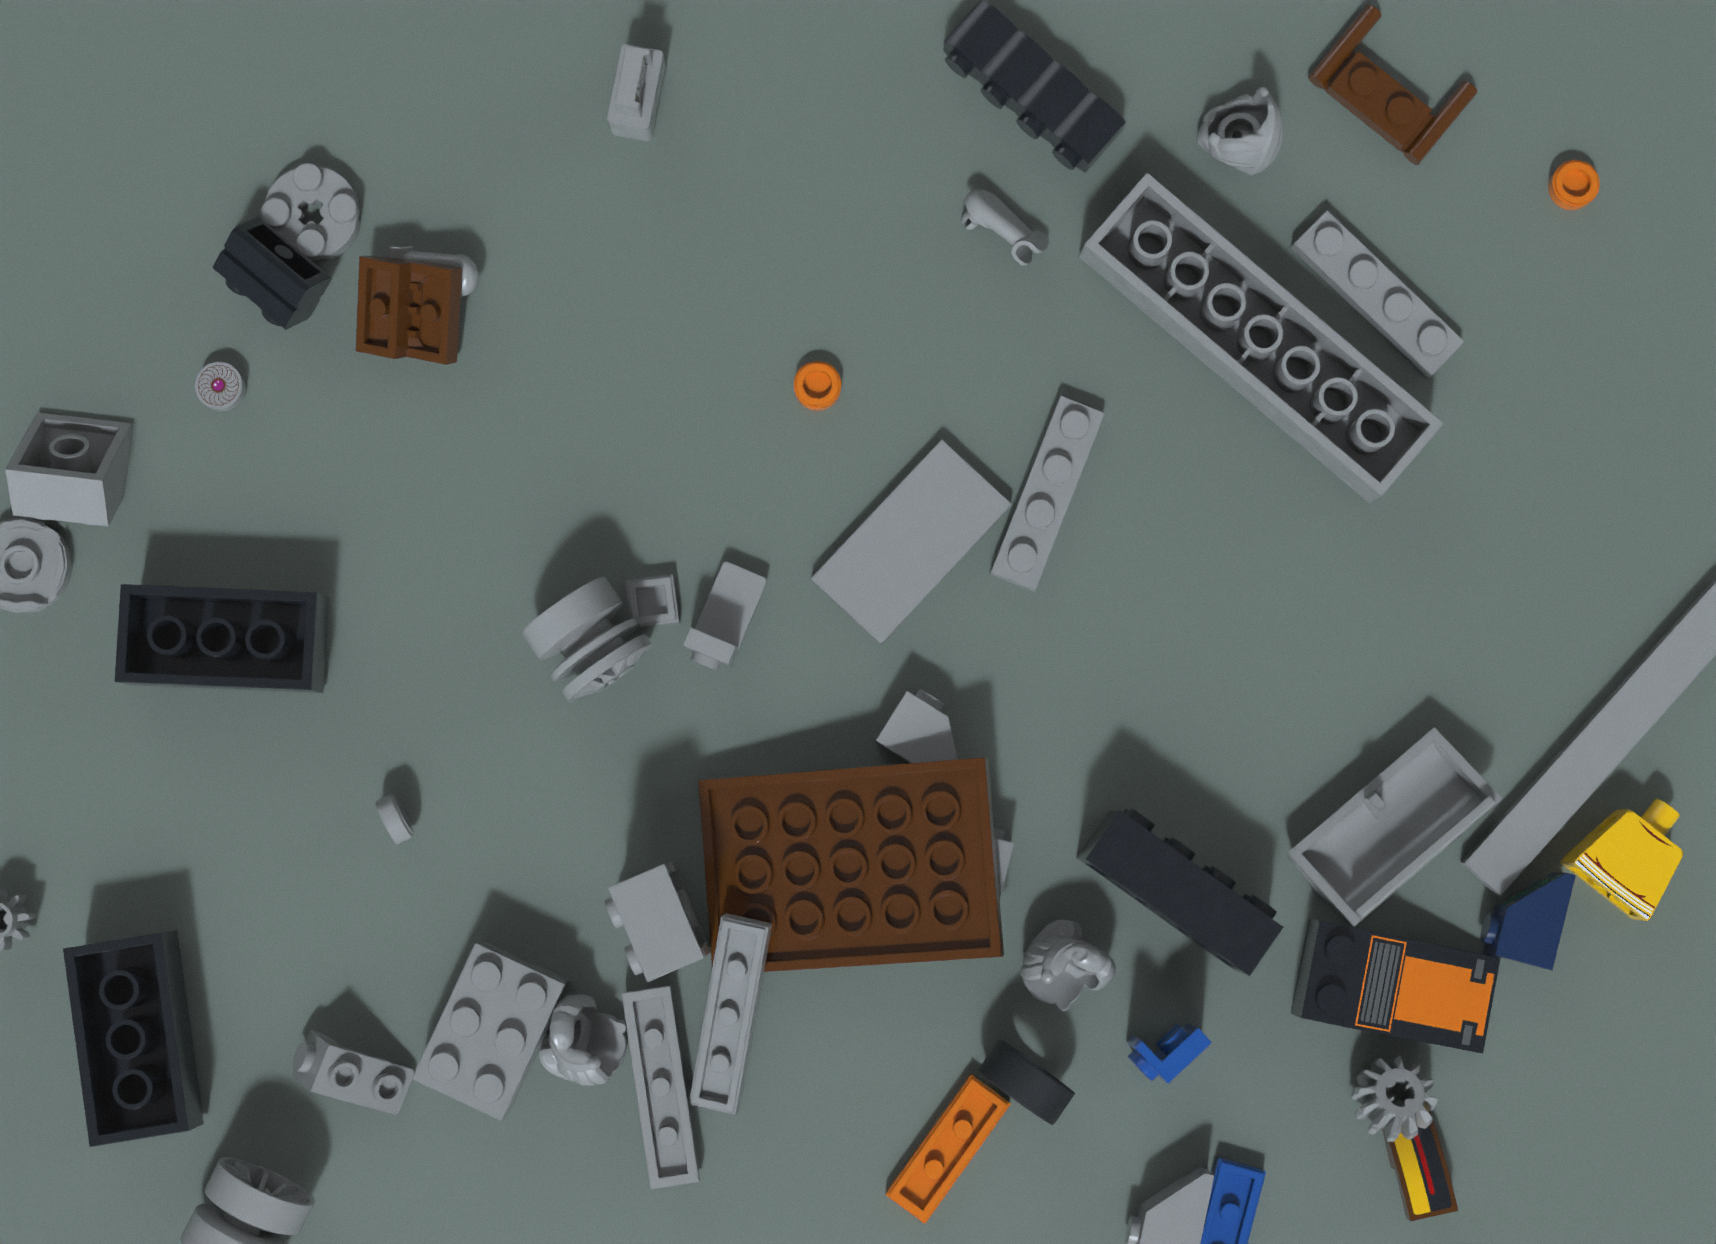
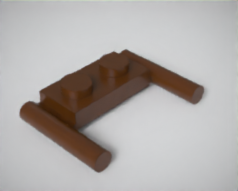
[1308,4,1478,165]

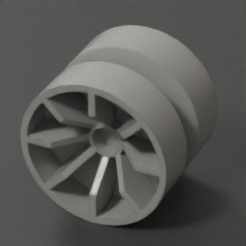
[180,1157,315,1244]

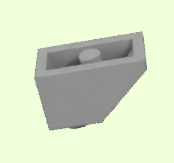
[875,689,958,763]
[1125,1167,1214,1244]

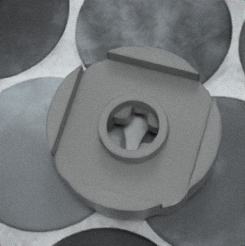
[261,163,361,261]

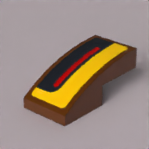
[1382,1111,1458,1221]

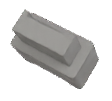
[607,44,666,141]

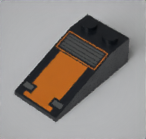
[1291,918,1501,1054]

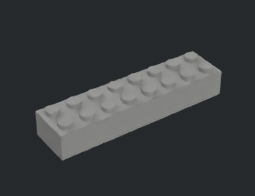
[1079,173,1444,504]

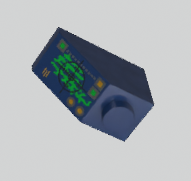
[1480,872,1576,971]

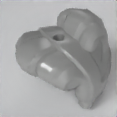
[1197,87,1283,175]
[1020,920,1116,1011]
[539,994,627,1086]

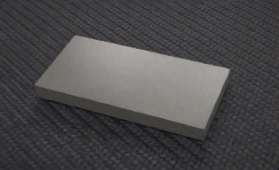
[811,440,1012,645]

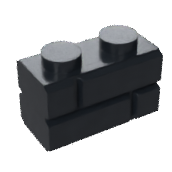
[212,217,332,330]

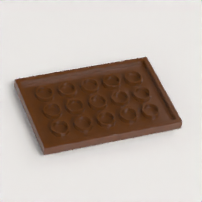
[698,757,1004,972]

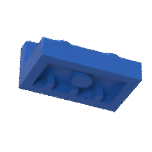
[1126,1023,1212,1084]

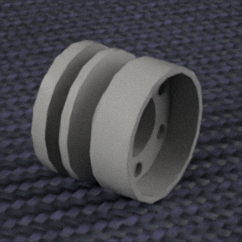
[521,576,653,703]

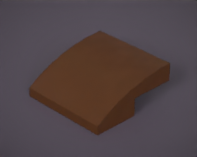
[356,256,462,365]

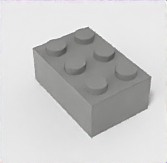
[605,861,711,982]
[412,940,571,1121]

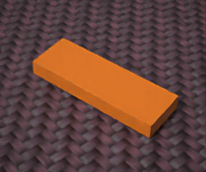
[885,1073,1011,1224]

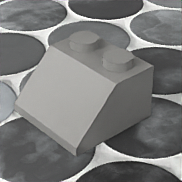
[5,412,132,526]

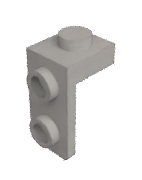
[683,562,767,671]
[292,1029,414,1115]

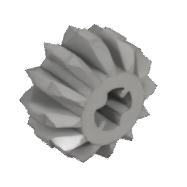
[1351,1056,1438,1142]

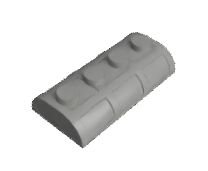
[1288,727,1503,927]

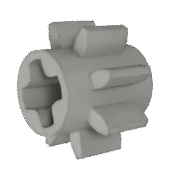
[0,889,37,951]

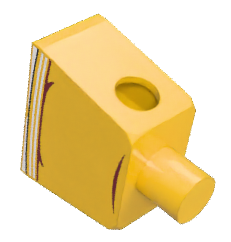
[1560,799,1683,921]

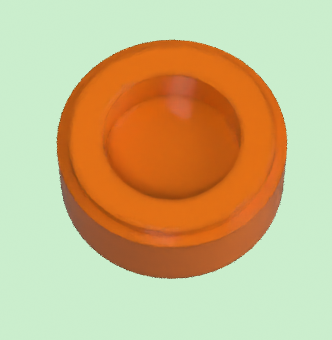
[1548,160,1600,210]
[794,361,841,411]

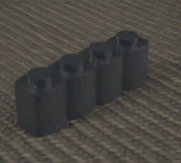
[943,0,1126,173]

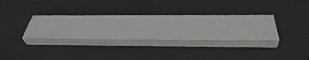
[1461,580,1716,896]

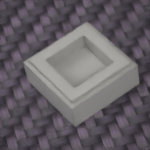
[625,574,680,629]

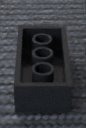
[114,584,329,693]
[1077,808,1284,976]
[63,930,204,1147]

